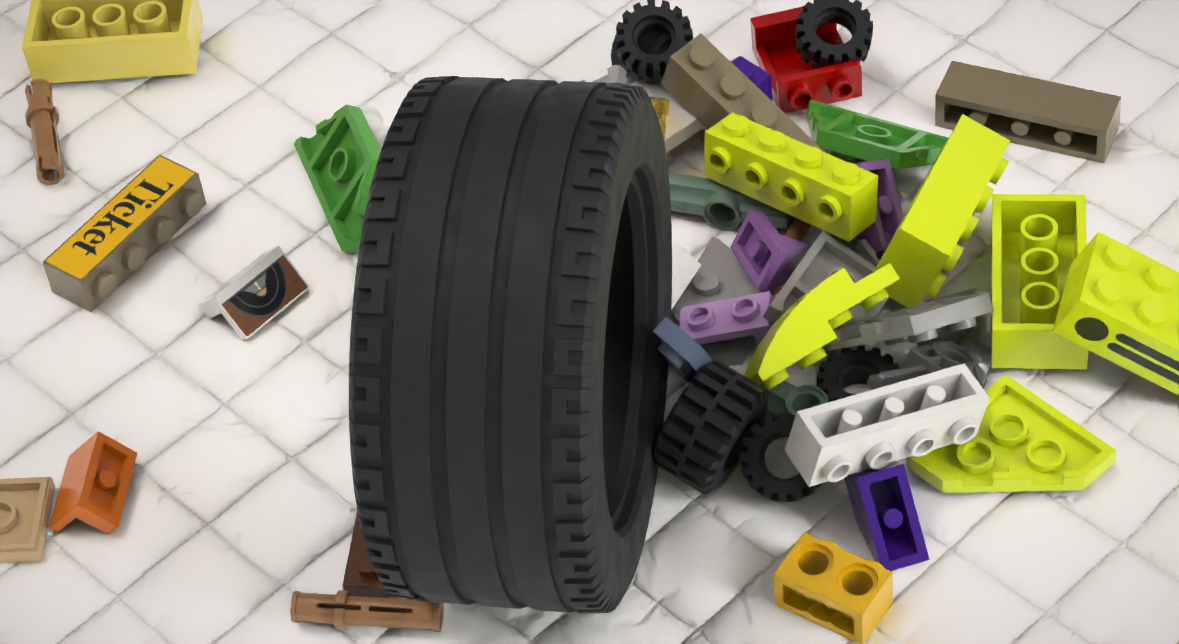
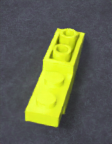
[744,263,900,390]

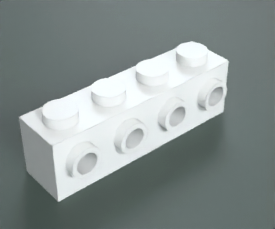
[785,363,990,487]

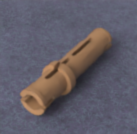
[25,79,65,185]
[290,590,444,632]

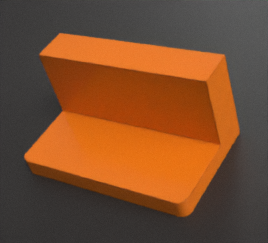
[49,431,138,535]

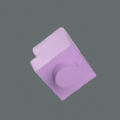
[679,291,775,345]

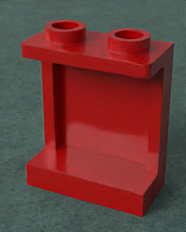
[750,6,862,114]

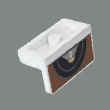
[198,245,309,340]

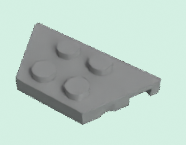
[762,230,889,328]
[671,237,777,366]
[827,288,993,350]

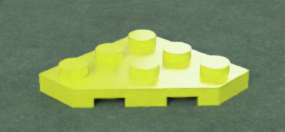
[906,374,1116,493]

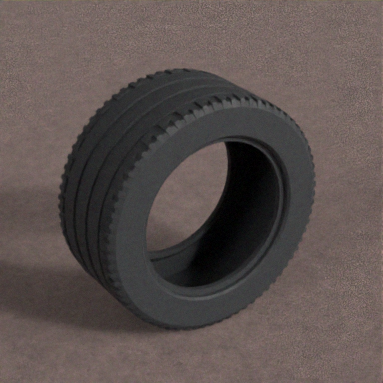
[349,76,672,614]

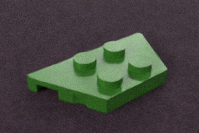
[806,100,949,171]
[294,104,381,254]

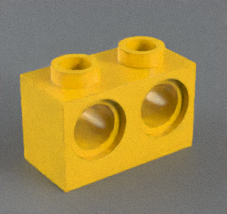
[773,532,893,644]

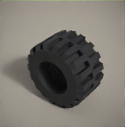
[653,360,769,495]

